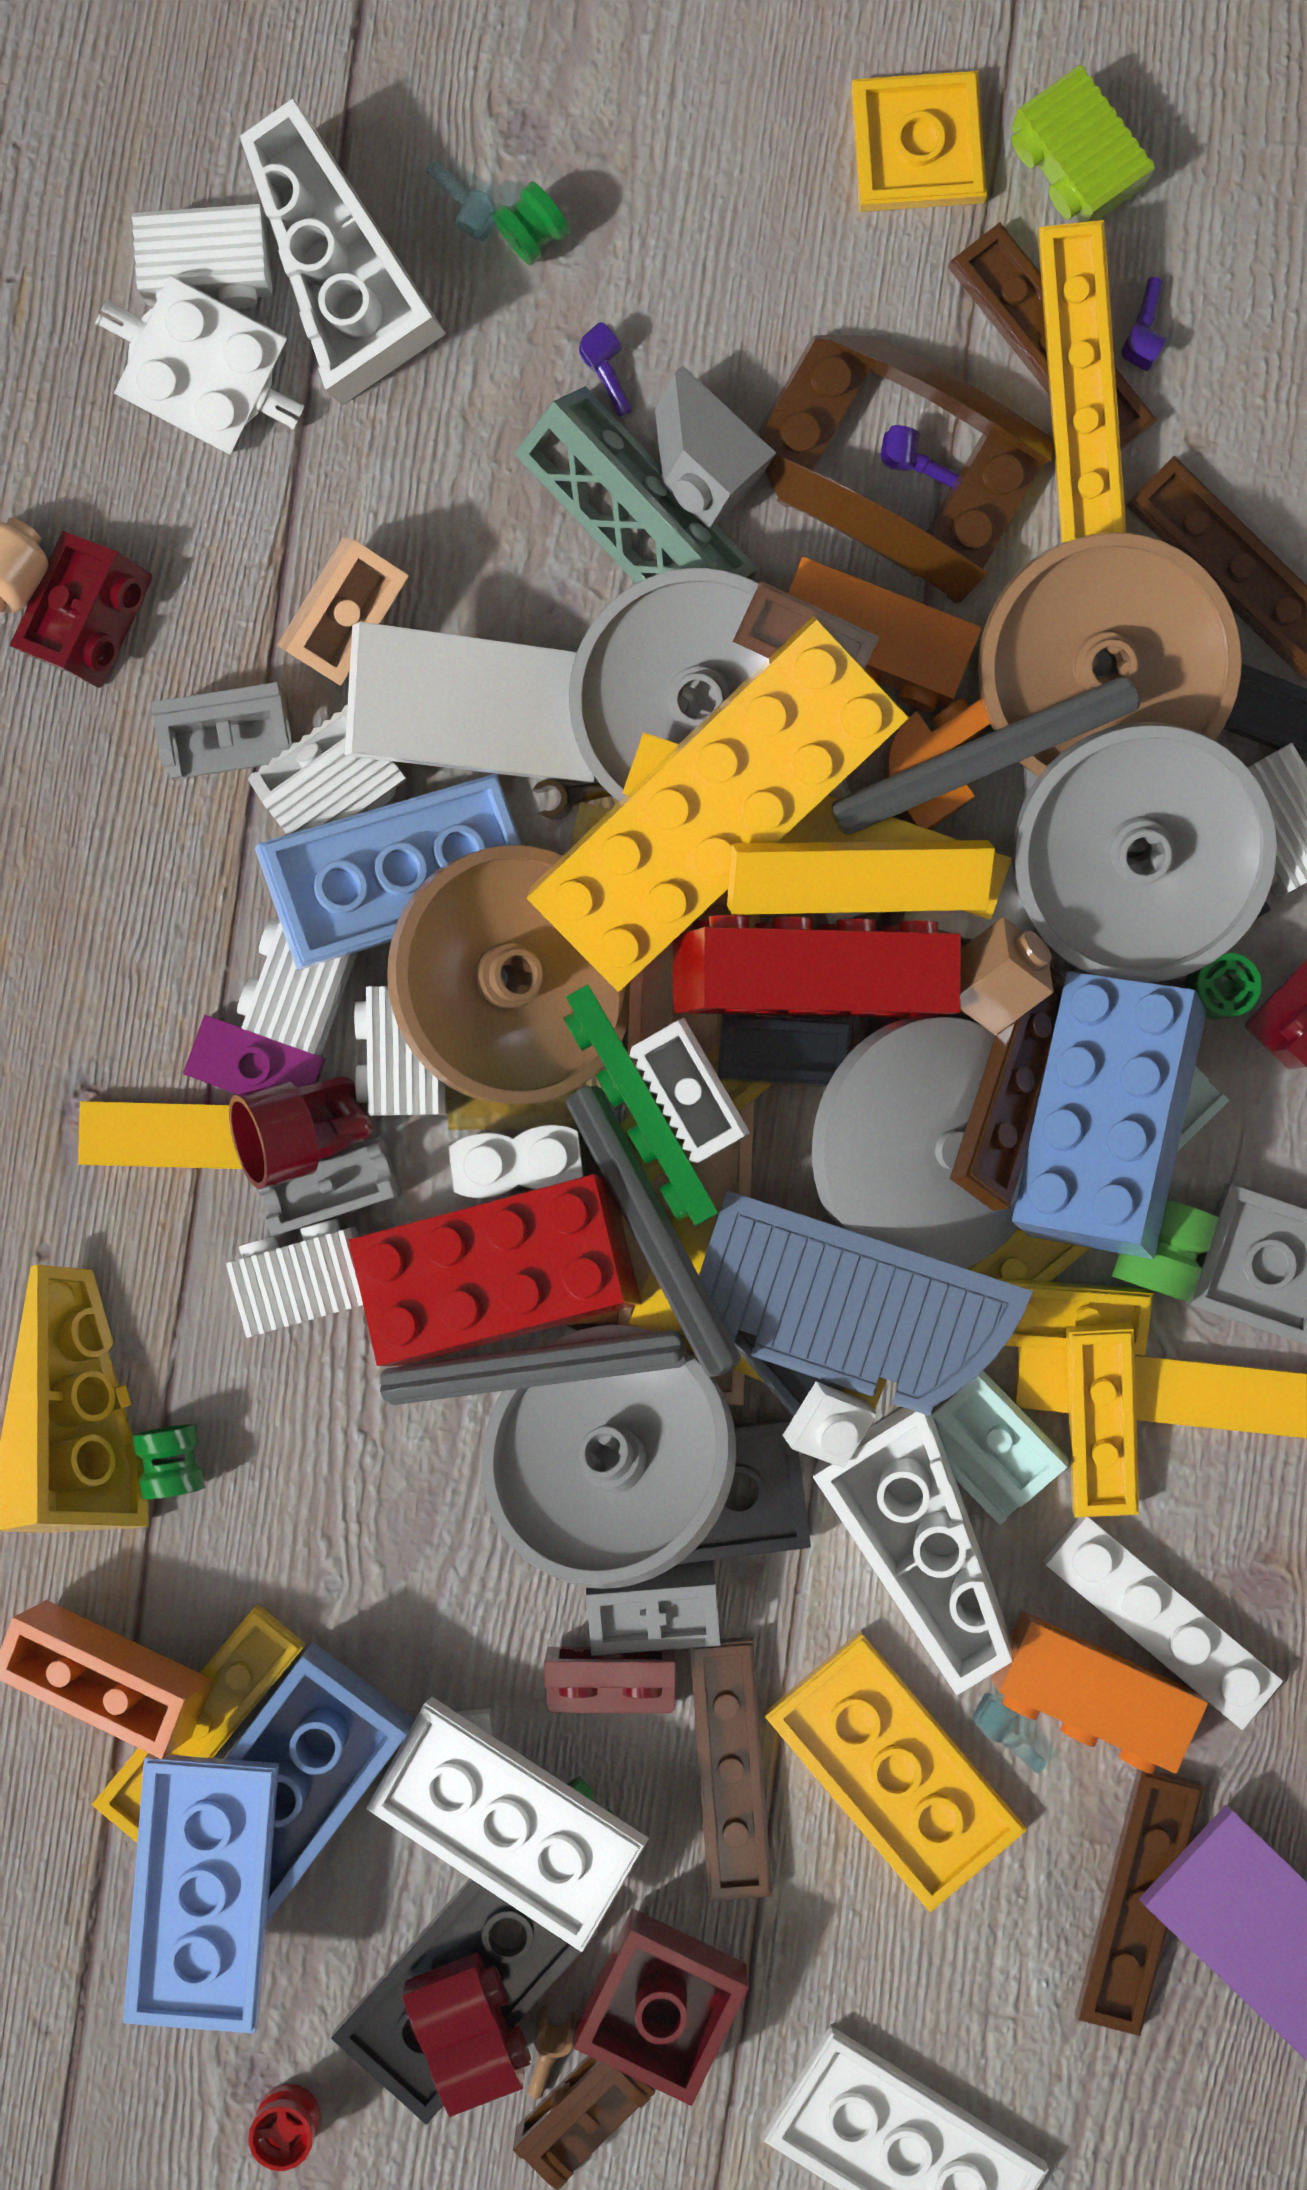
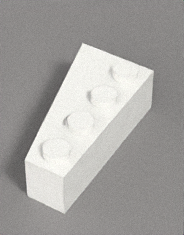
[240,98,446,405]
[813,1407,1012,1695]

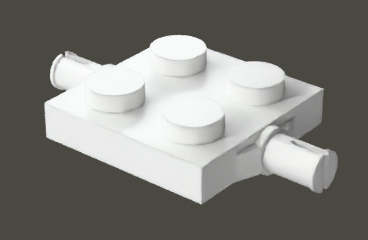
[95,275,305,455]

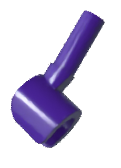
[1121,277,1167,371]
[579,322,633,417]
[880,425,959,488]

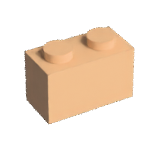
[277,537,409,686]

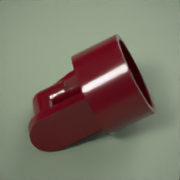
[229,1077,374,1189]

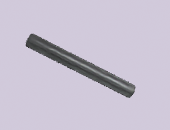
[832,677,1140,835]
[567,1085,740,1377]
[380,1329,687,1405]

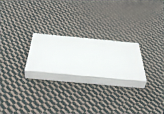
[345,622,594,784]
[366,1697,649,1952]
[763,2025,1049,2190]

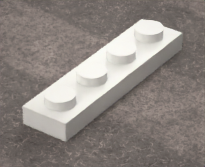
[1043,1517,1283,1730]

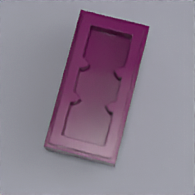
[183,1014,326,1094]

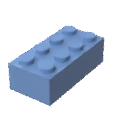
[1012,971,1207,1260]
[225,1642,414,1923]

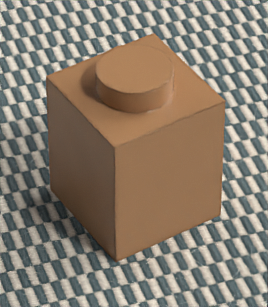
[960,916,1053,1036]

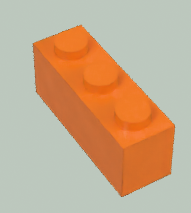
[788,556,982,712]
[0,1600,214,1759]
[991,1611,1208,1774]

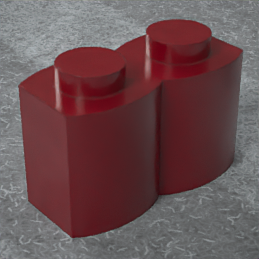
[402,1952,531,2117]

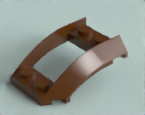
[757,335,1053,604]

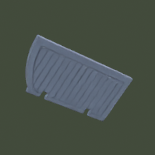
[681,1190,1033,1416]

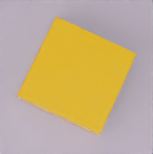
[851,71,987,212]

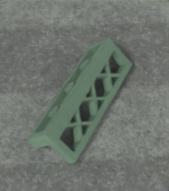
[514,386,758,584]

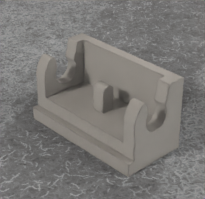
[150,682,294,780]
[257,1135,401,1237]
[586,1560,720,1656]

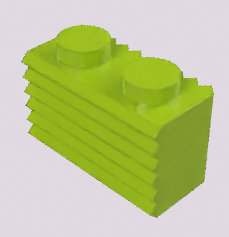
[1011,65,1155,223]

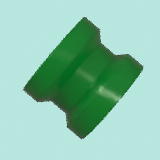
[492,181,571,266]

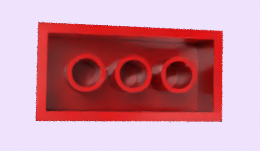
[672,915,961,1018]
[349,1174,642,1367]

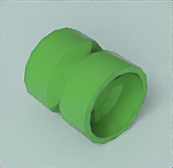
[1111,1199,1220,1303]

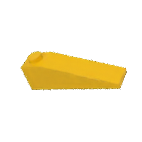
[0,1264,149,1533]

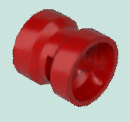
[248,2084,321,2171]

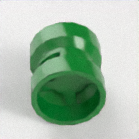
[1185,953,1262,1020]
[132,1424,206,1499]

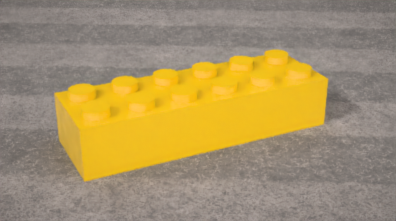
[526,615,909,992]

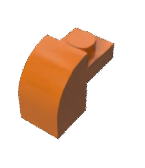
[884,698,992,830]

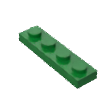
[563,984,719,1227]

